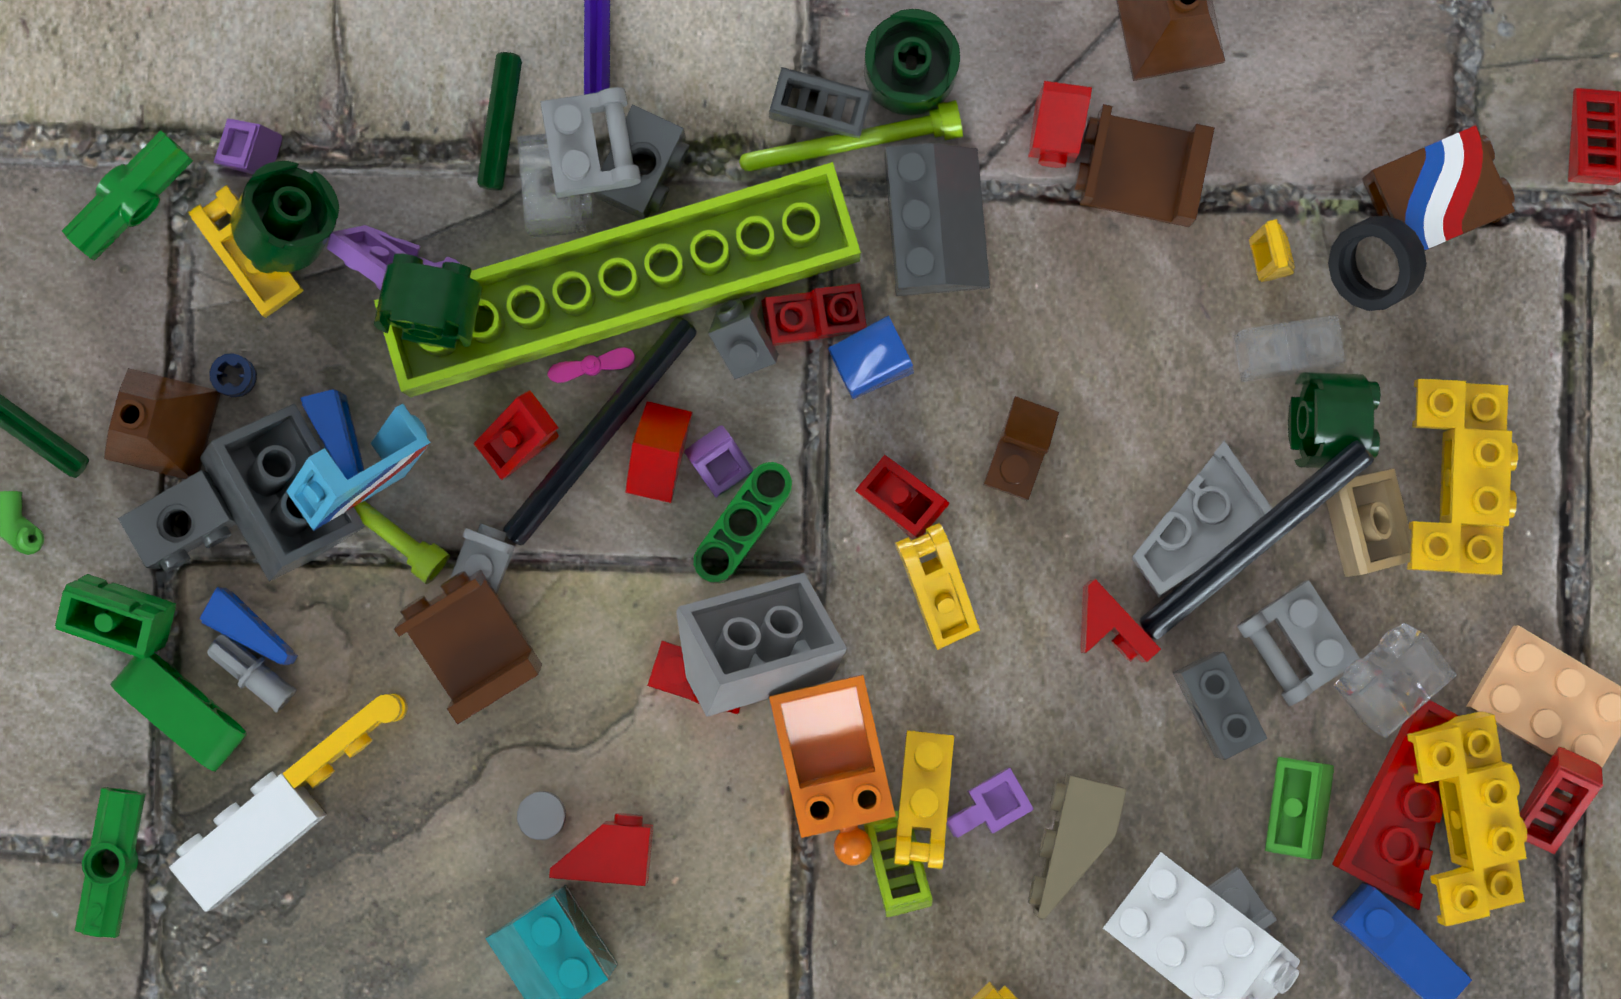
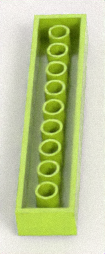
[374,162,861,398]

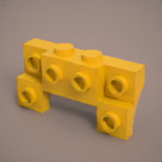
[1407,379,1518,575]
[1407,711,1527,926]

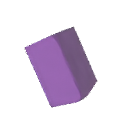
[214,118,282,175]
[684,425,753,497]

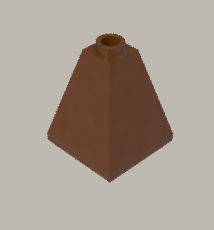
[1116,0,1225,81]
[104,368,221,479]

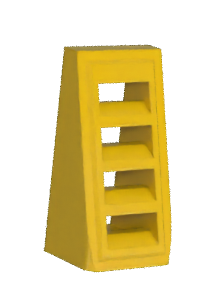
[1249,219,1295,282]

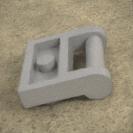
[540,87,641,198]
[1237,580,1361,706]

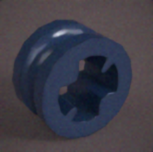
[209,353,257,398]

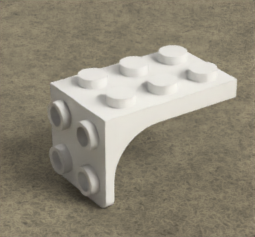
[1103,852,1300,999]

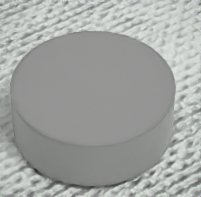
[517,791,566,840]

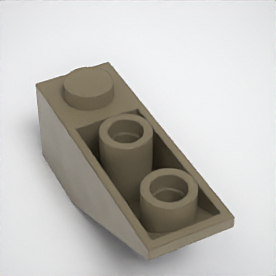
[1028,773,1127,919]

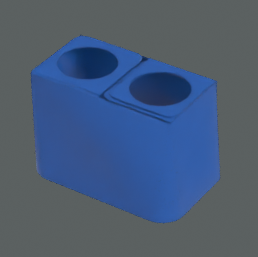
[828,315,914,399]

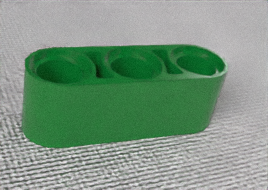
[694,462,792,583]
[110,652,247,772]

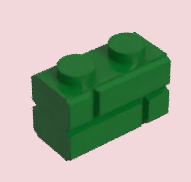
[55,574,176,659]

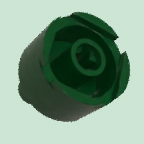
[864,9,960,115]
[230,161,339,273]
[374,253,482,348]
[1288,372,1381,468]

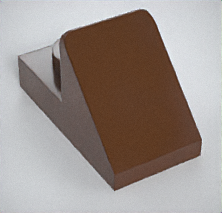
[983,396,1059,501]

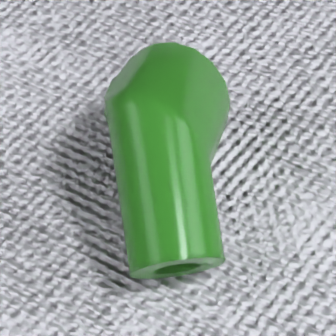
[0,491,44,555]

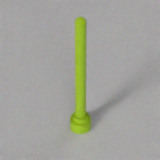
[739,100,963,171]
[354,501,450,584]

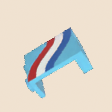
[286,404,431,531]

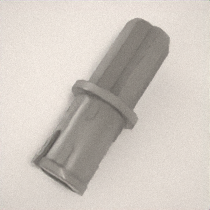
[207,634,297,713]

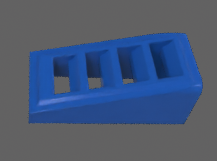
[300,389,364,480]
[199,587,298,665]

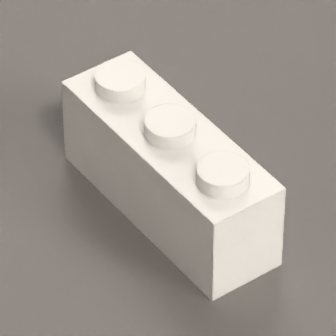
[169,771,327,912]

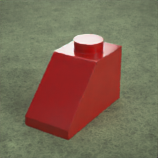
[1028,81,1092,168]
[549,813,653,886]

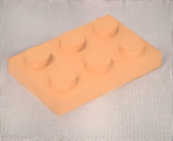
[1466,625,1621,768]

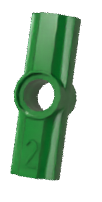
[62,130,193,261]
[75,787,146,938]

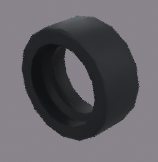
[1328,216,1427,311]

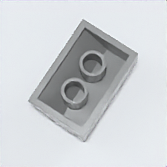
[676,573,847,717]

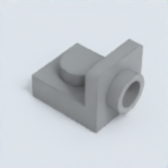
[450,523,515,594]
[1207,867,1277,934]

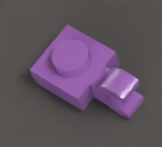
[946,768,1034,838]

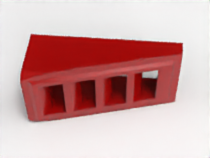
[1568,88,1621,185]
[1520,747,1603,854]

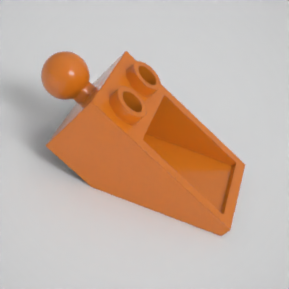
[769,674,896,866]

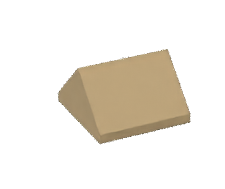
[1326,469,1411,577]

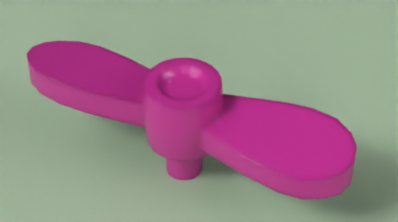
[547,347,635,383]

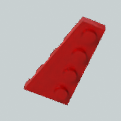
[1332,695,1459,910]

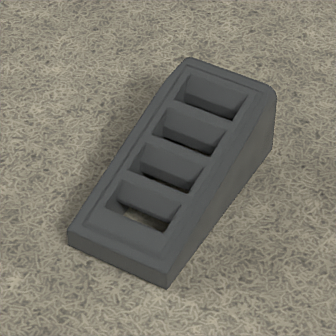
[769,67,872,139]

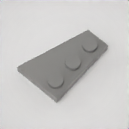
[1132,440,1272,598]

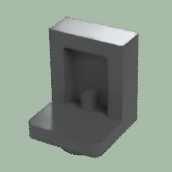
[708,296,779,379]

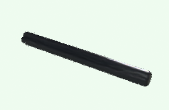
[503,316,697,545]
[1139,440,1374,640]

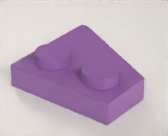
[327,225,460,290]

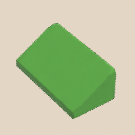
[1265,757,1334,859]

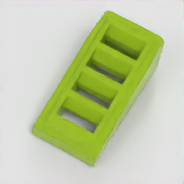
[863,810,933,917]

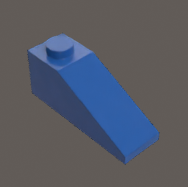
[1332,882,1472,999]

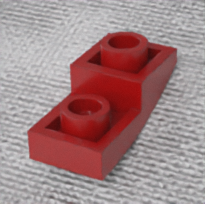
[761,283,867,346]

